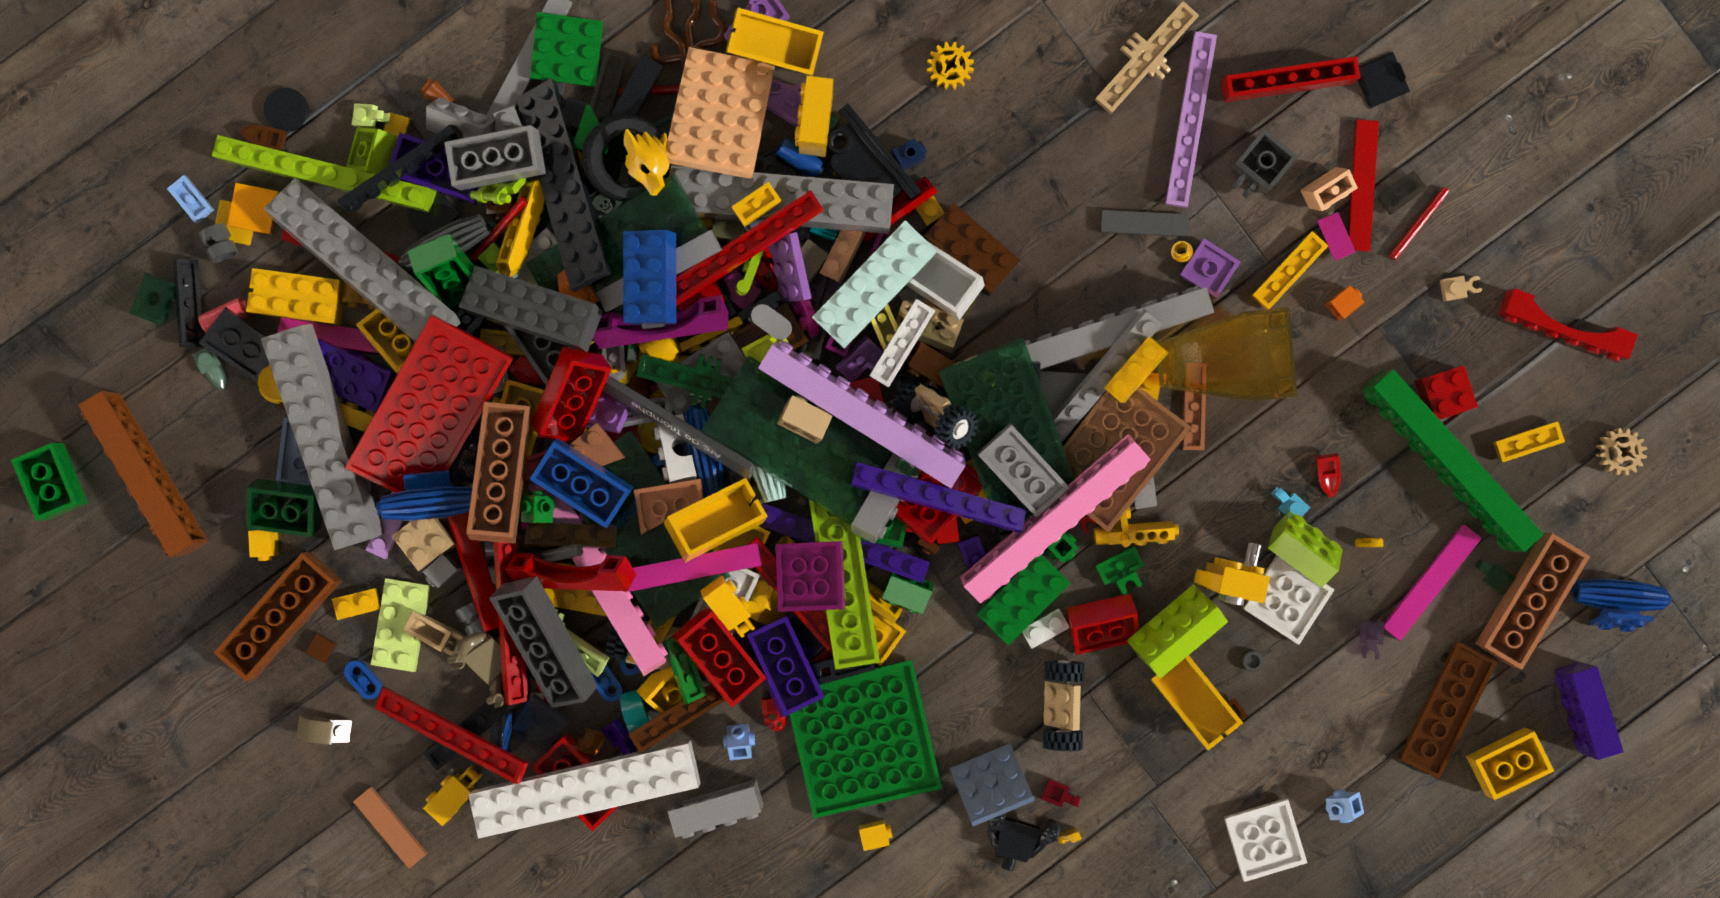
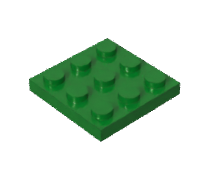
[530,12,603,88]

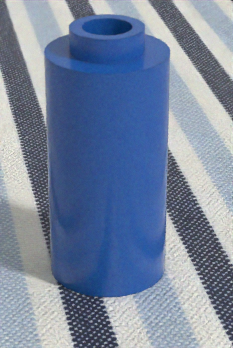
[774,136,824,178]

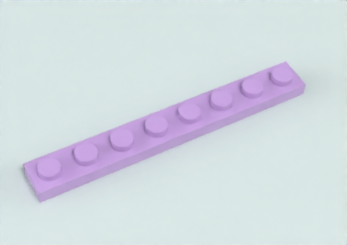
[1165,31,1217,208]

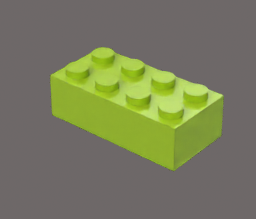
[1127,584,1228,679]

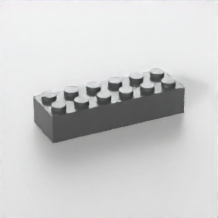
[459,266,603,352]
[489,576,598,708]

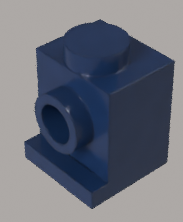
[892,138,927,171]

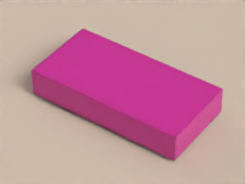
[1317,212,1356,261]

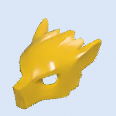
[623,129,670,196]

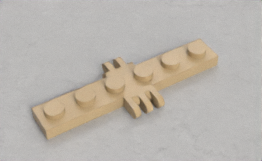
[1095,1,1199,114]

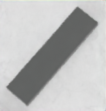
[1100,210,1189,237]

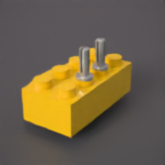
[1194,543,1270,606]

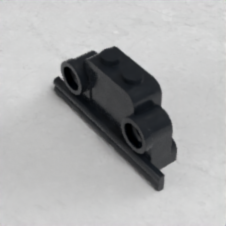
[828,103,921,199]

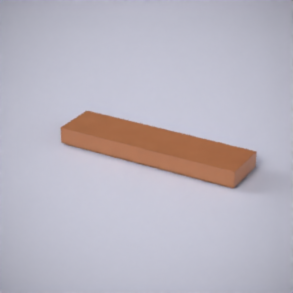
[1181,363,1207,451]
[353,787,428,869]

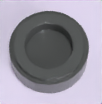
[1240,650,1264,672]

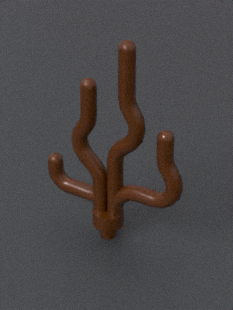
[649,0,727,74]

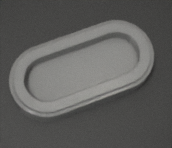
[751,304,792,340]

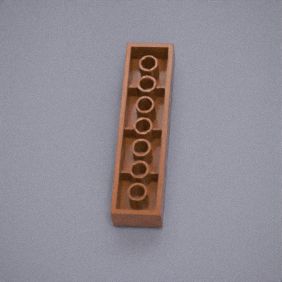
[78,391,209,558]

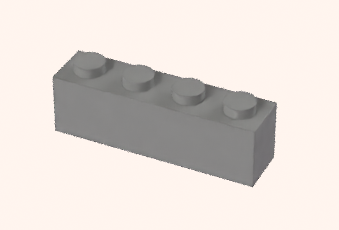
[851,453,919,544]

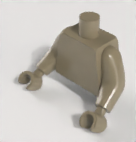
[447,631,504,708]

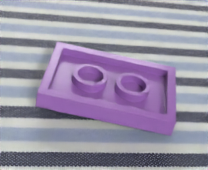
[768,232,811,303]

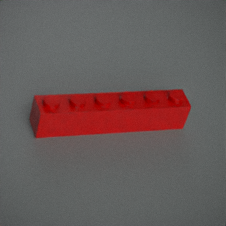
[1221,56,1361,103]

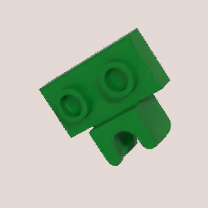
[1094,546,1144,595]

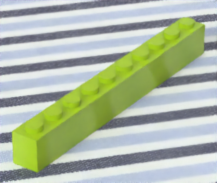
[212,135,436,213]

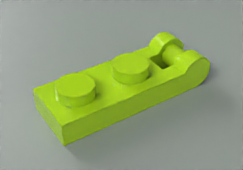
[735,250,764,296]

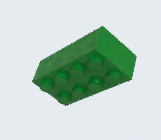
[407,234,475,310]
[975,555,1071,646]

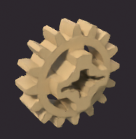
[1596,428,1647,475]

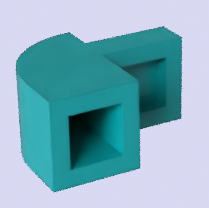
[619,689,652,733]

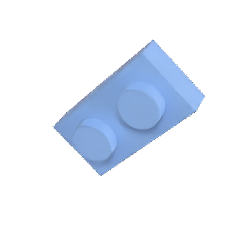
[167,175,214,224]

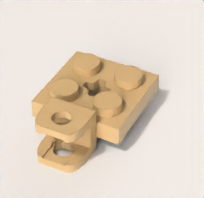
[895,300,964,353]

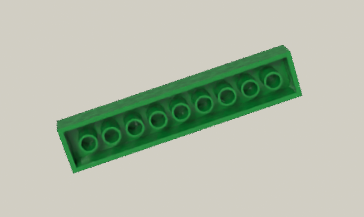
[1361,369,1544,552]

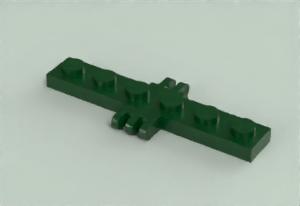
[636,353,772,410]

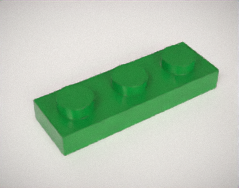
[663,637,706,704]

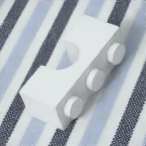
[653,414,696,484]

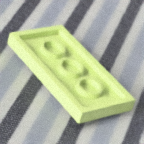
[371,578,431,672]

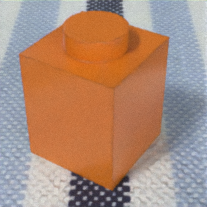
[1325,285,1364,321]

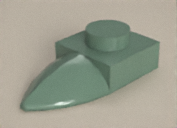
[192,348,227,390]

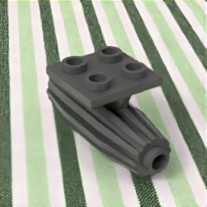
[398,214,490,273]

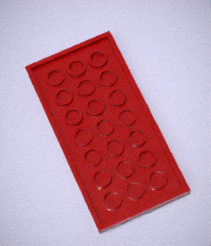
[345,314,513,493]

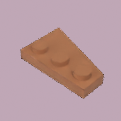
[569,423,626,466]
[634,479,704,534]

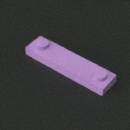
[366,491,404,559]

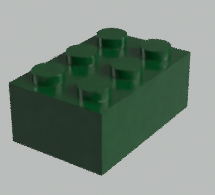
[246,478,321,537]

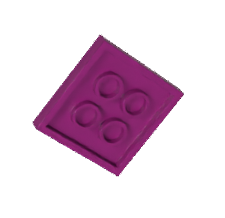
[776,541,845,612]

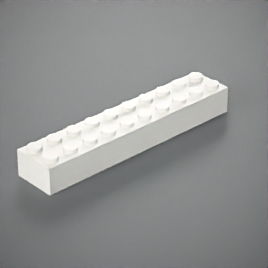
[468,740,701,839]

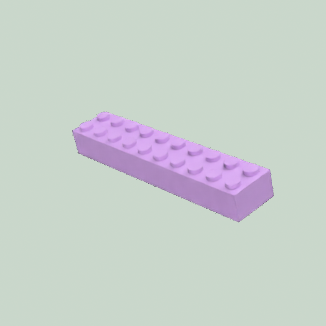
[758,340,966,488]

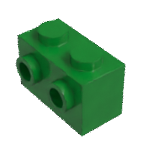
[882,572,933,614]

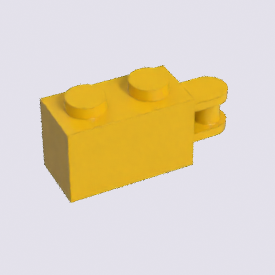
[700,575,755,638]
[423,765,483,826]

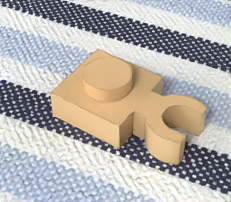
[1440,276,1482,302]

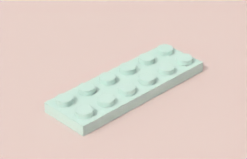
[812,220,938,349]

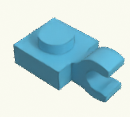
[1271,487,1310,516]

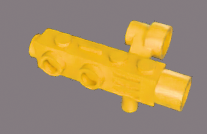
[1093,507,1179,547]

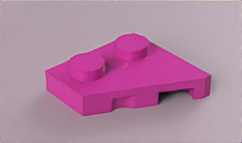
[790,299,819,337]

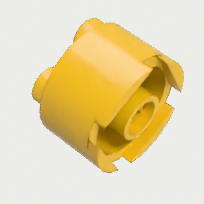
[638,337,687,363]

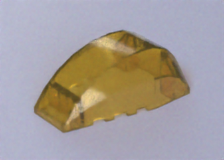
[1157,307,1298,402]

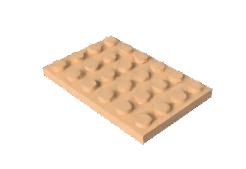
[667,47,775,179]

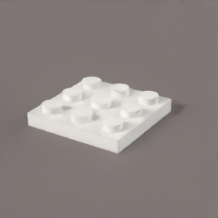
[1242,555,1335,645]
[1224,798,1307,882]

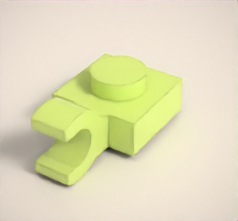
[352,104,390,128]

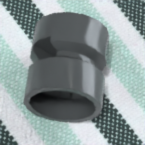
[199,223,239,263]
[455,601,483,636]

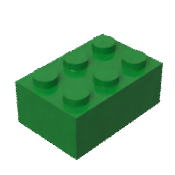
[11,443,89,521]

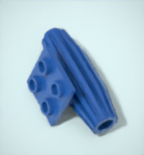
[682,404,732,498]
[376,470,472,521]
[1571,578,1671,632]

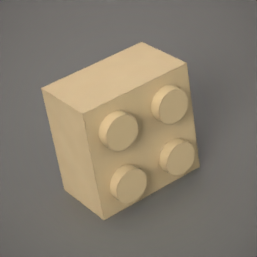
[392,518,456,571]

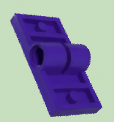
[317,337,394,412]

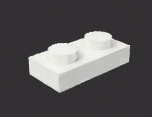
[1022,608,1070,649]

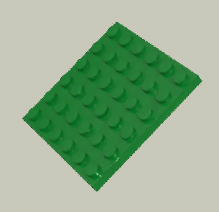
[790,659,942,818]

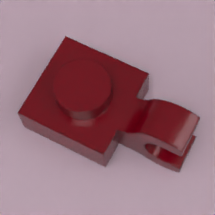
[1041,778,1082,808]

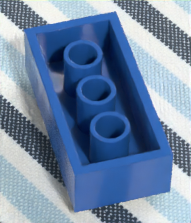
[623,230,676,325]
[530,438,633,528]

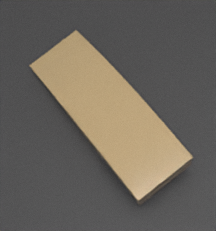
[403,611,467,656]

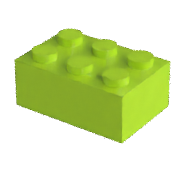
[1268,511,1343,588]

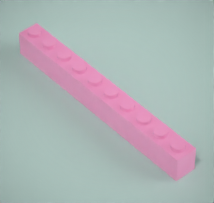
[960,434,1151,604]
[528,483,668,676]

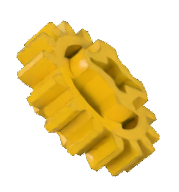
[927,42,974,91]

